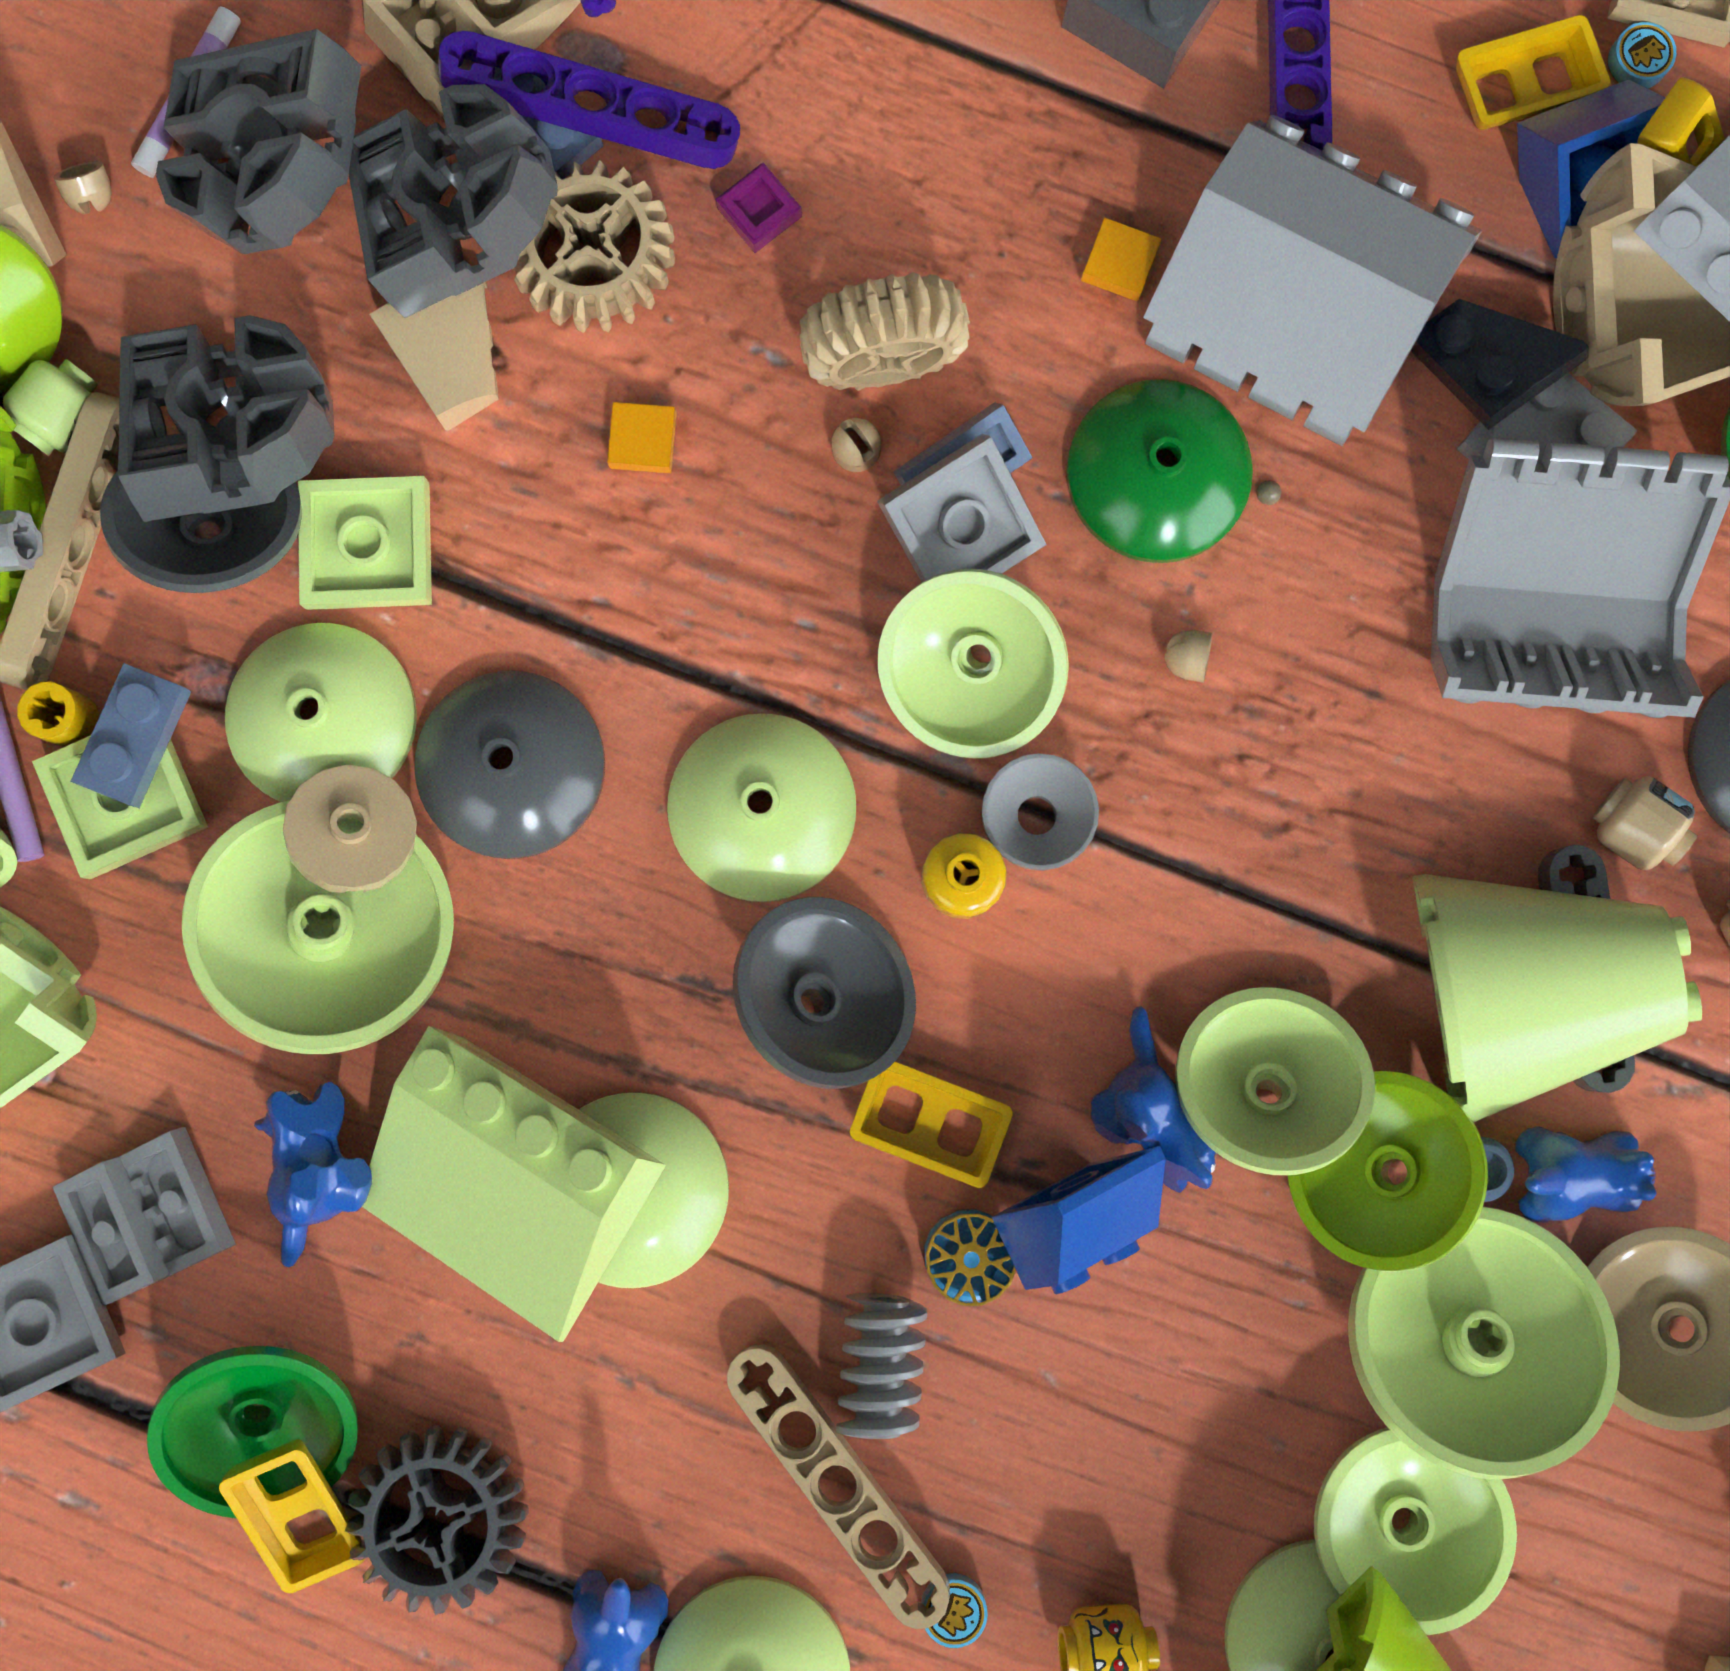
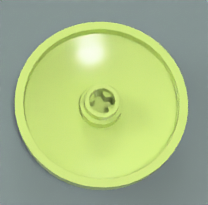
[182,800,454,1054]
[1348,1207,1620,1479]

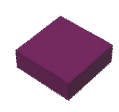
[715,162,802,253]

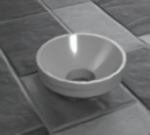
[981,753,1099,871]

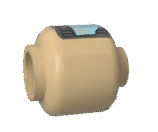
[1593,776,1698,870]

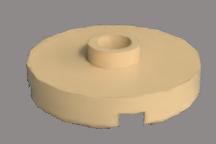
[283,765,417,893]

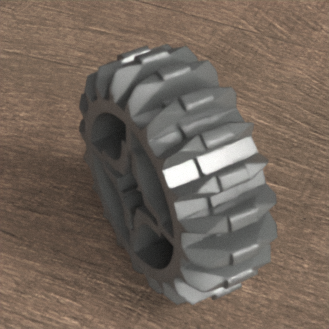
[344,1425,529,1615]

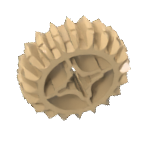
[512,160,675,333]
[800,272,970,391]

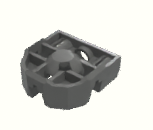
[156,29,362,254]
[349,84,558,318]
[118,315,334,522]

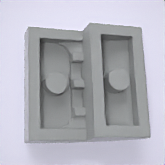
[53,1127,236,1306]

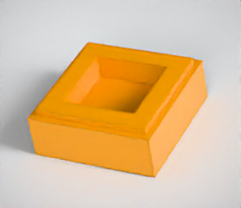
[1081,217,1162,302]
[607,402,677,473]

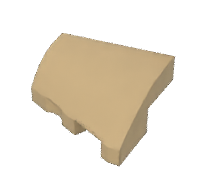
[369,282,499,432]

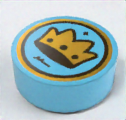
[1608,22,1677,89]
[921,1573,988,1648]

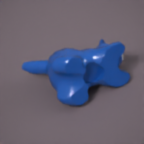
[1091,1006,1217,1193]
[254,1082,372,1267]
[1515,1126,1656,1223]
[563,1570,669,1671]

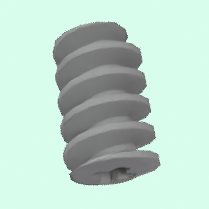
[836,1293,927,1439]

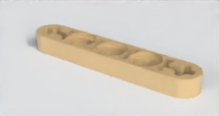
[0,392,119,690]
[727,1344,950,1629]

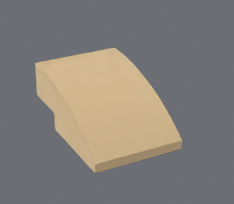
[363,0,581,119]

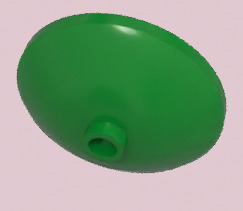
[1067,379,1253,563]
[147,1346,358,1518]

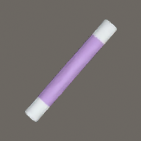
[131,6,241,178]

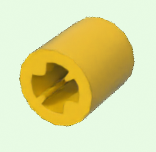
[17,682,100,747]

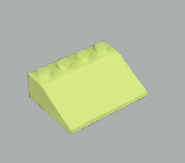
[362,1026,666,1342]

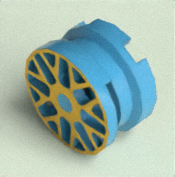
[924,1209,1016,1306]

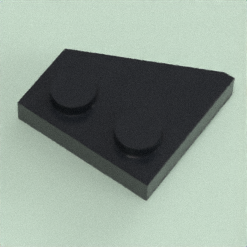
[1411,299,1589,430]

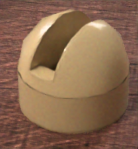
[53,161,112,214]
[832,418,881,472]
[1165,630,1212,683]

